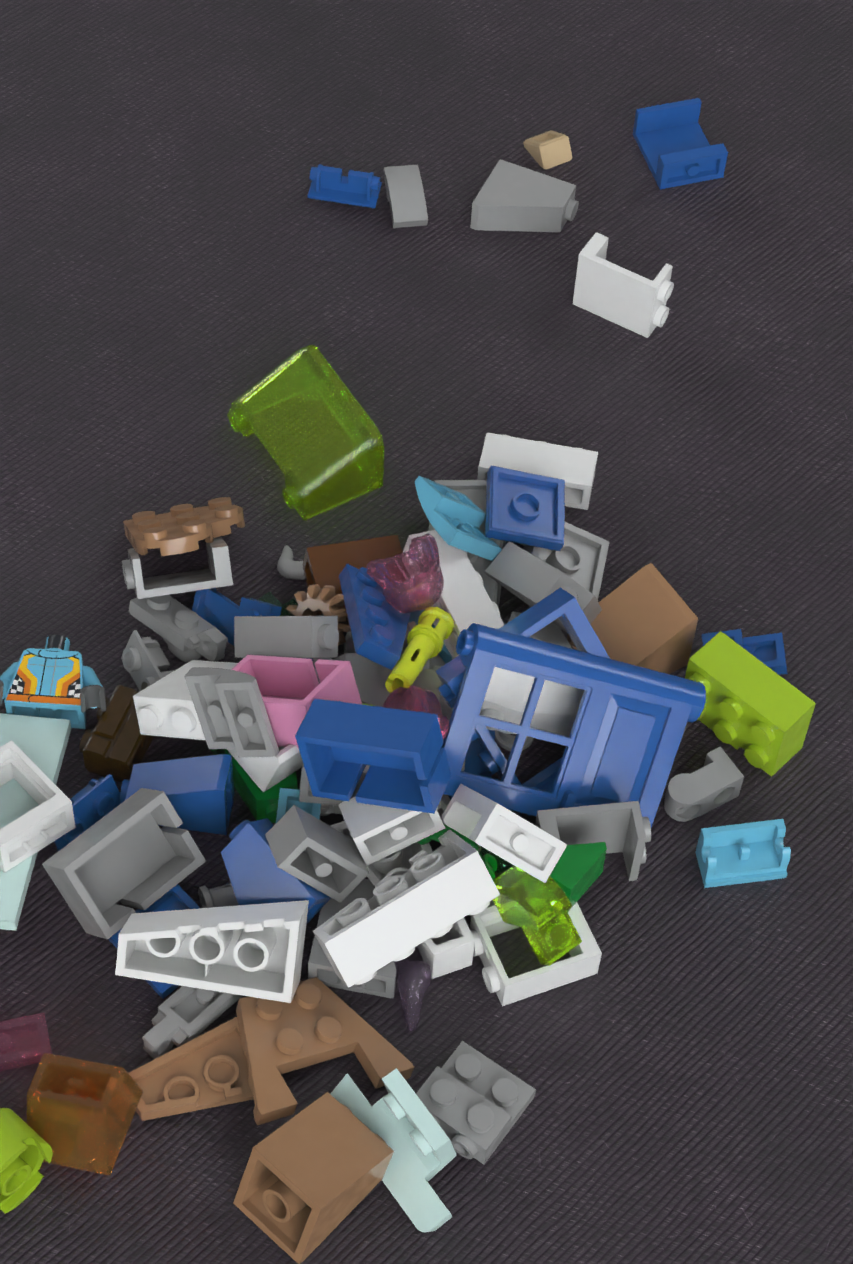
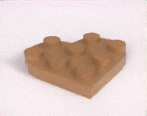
[123,497,245,556]

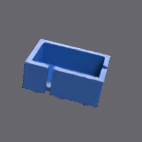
[295,699,451,814]

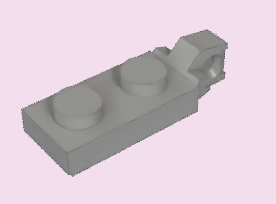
[129,595,228,661]
[142,986,243,1059]

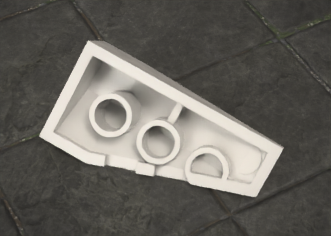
[480,667,584,737]

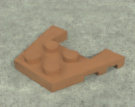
[236,977,414,1125]

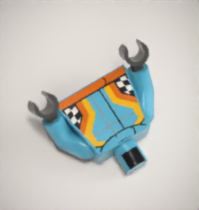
[0,635,106,729]

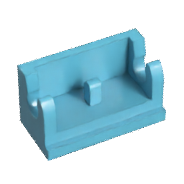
[695,819,791,888]

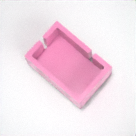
[231,655,362,748]

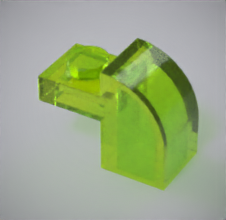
[493,865,582,966]

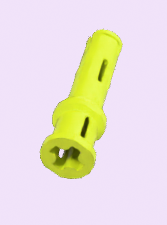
[385,607,454,697]

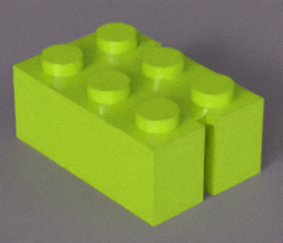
[685,631,816,777]

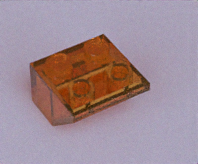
[27,1053,143,1176]

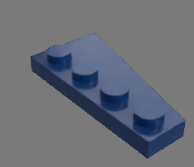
[339,564,414,670]

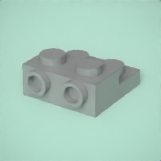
[518,522,609,601]
[416,1041,536,1164]

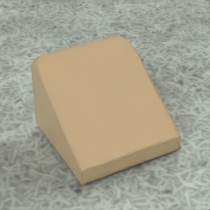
[523,130,572,169]

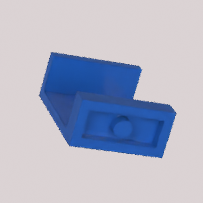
[633,98,728,189]

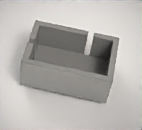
[42,788,206,940]

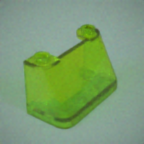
[228,344,384,521]

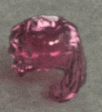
[367,533,444,613]

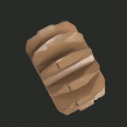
[286,584,351,646]

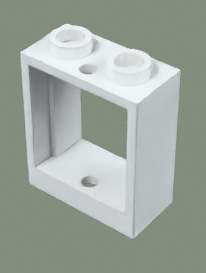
[0,740,76,873]
[470,892,602,1006]

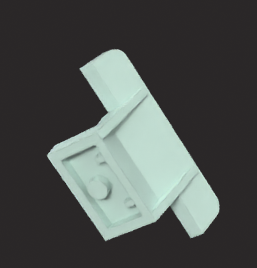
[331,1068,457,1232]

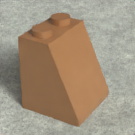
[567,563,698,674]
[233,1092,394,1264]

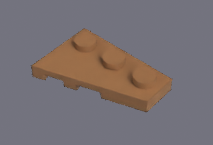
[120,1017,254,1121]

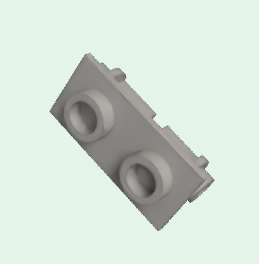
[121,630,174,692]

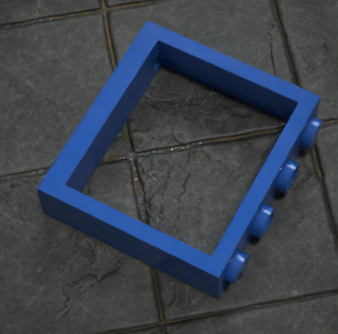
[435,587,610,816]

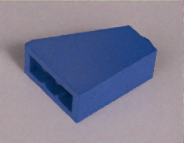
[120,754,234,835]
[221,818,331,924]

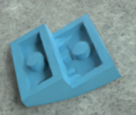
[415,476,502,562]

